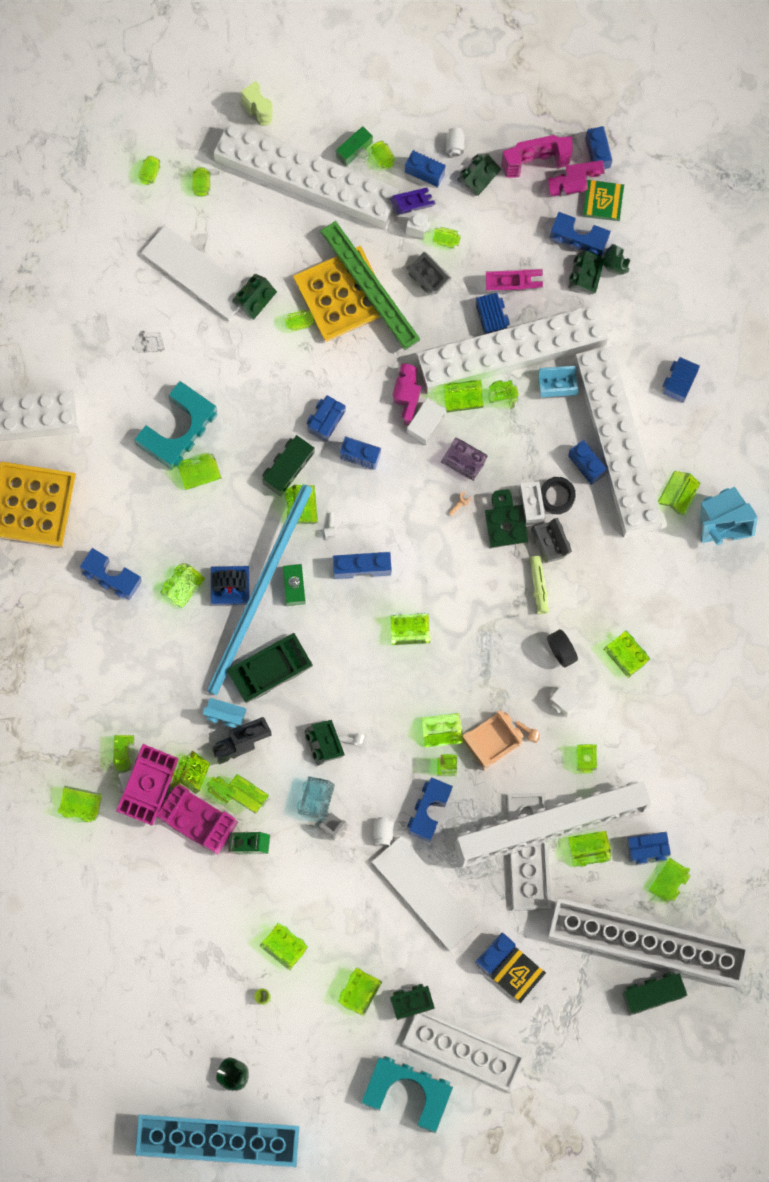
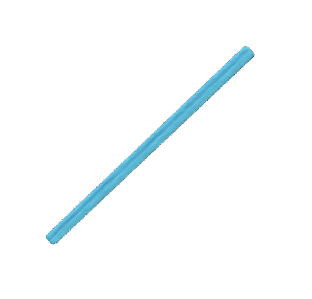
[207,484,312,695]

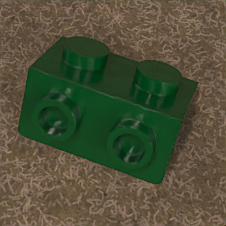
[457,153,502,196]
[232,274,277,320]

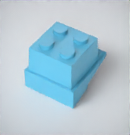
[699,487,758,545]

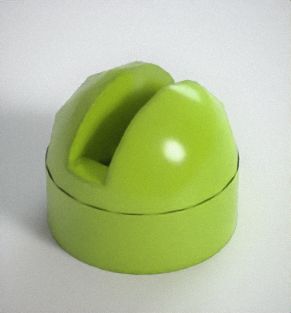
[254,988,271,1005]

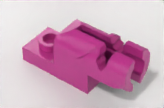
[548,160,605,197]
[486,269,543,290]
[392,363,421,426]

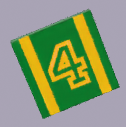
[583,180,624,221]

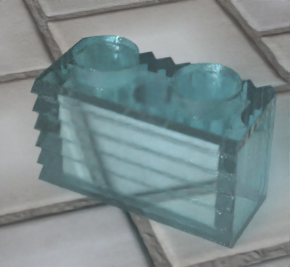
[297,776,335,821]

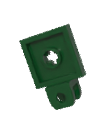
[484,489,528,548]

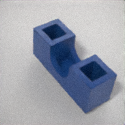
[549,212,611,257]
[80,548,142,600]
[333,552,392,579]
[407,777,453,842]

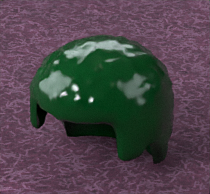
[603,244,630,275]
[216,1057,249,1091]

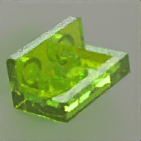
[444,380,484,413]
[488,380,519,409]
[177,453,222,490]
[160,563,206,608]
[390,613,430,645]
[603,630,650,678]
[421,713,463,747]
[57,786,103,822]
[260,923,308,971]
[338,967,382,1017]

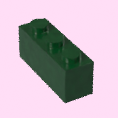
[262,435,315,497]
[622,971,688,1016]

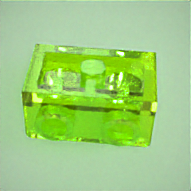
[285,484,318,524]
[171,750,210,794]
[568,831,611,867]
[648,858,691,904]

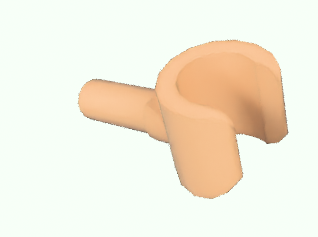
[449,492,471,516]
[516,721,540,743]

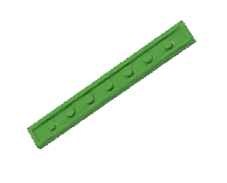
[320,221,420,351]

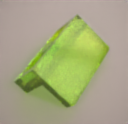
[658,471,701,515]
[224,774,269,814]

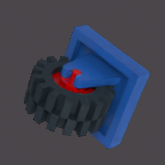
[211,566,250,606]

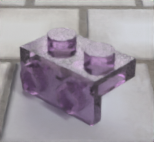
[441,437,488,481]

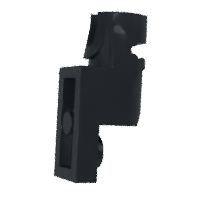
[212,717,272,765]

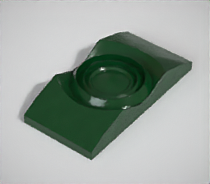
[227,633,313,703]

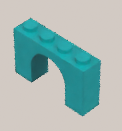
[134,381,218,470]
[361,1056,453,1133]

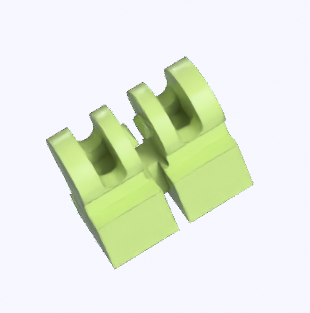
[241,81,273,126]

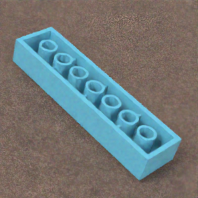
[135,1114,300,1168]

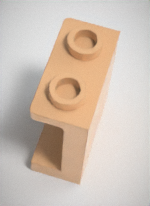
[462,710,523,770]

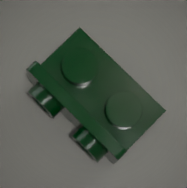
[568,251,603,294]
[304,719,345,766]
[390,984,435,1020]

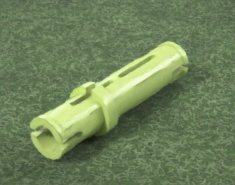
[529,556,549,614]

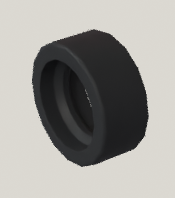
[541,477,576,514]
[547,629,578,668]

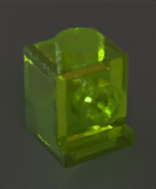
[576,744,597,774]

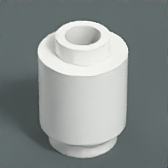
[446,128,465,157]
[373,817,394,846]

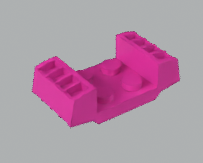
[501,135,573,178]
[115,744,179,826]
[156,783,239,855]

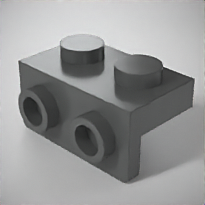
[406,252,451,294]
[531,518,572,563]

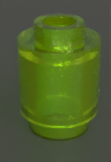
[371,140,396,169]
[137,156,161,185]
[192,167,211,196]
[433,227,461,249]
[285,309,314,332]
[206,776,236,804]

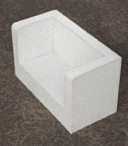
[407,398,446,445]
[519,481,545,526]

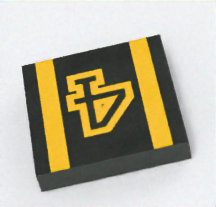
[491,947,546,1003]

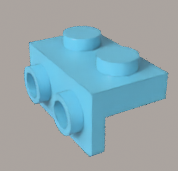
[538,366,579,398]
[203,698,246,728]

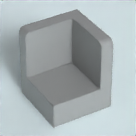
[319,813,346,840]

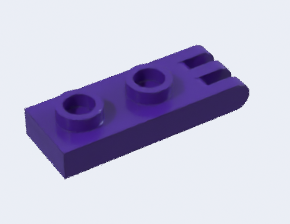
[390,187,436,215]

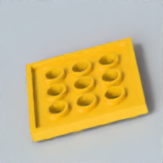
[293,245,381,343]
[0,461,76,548]

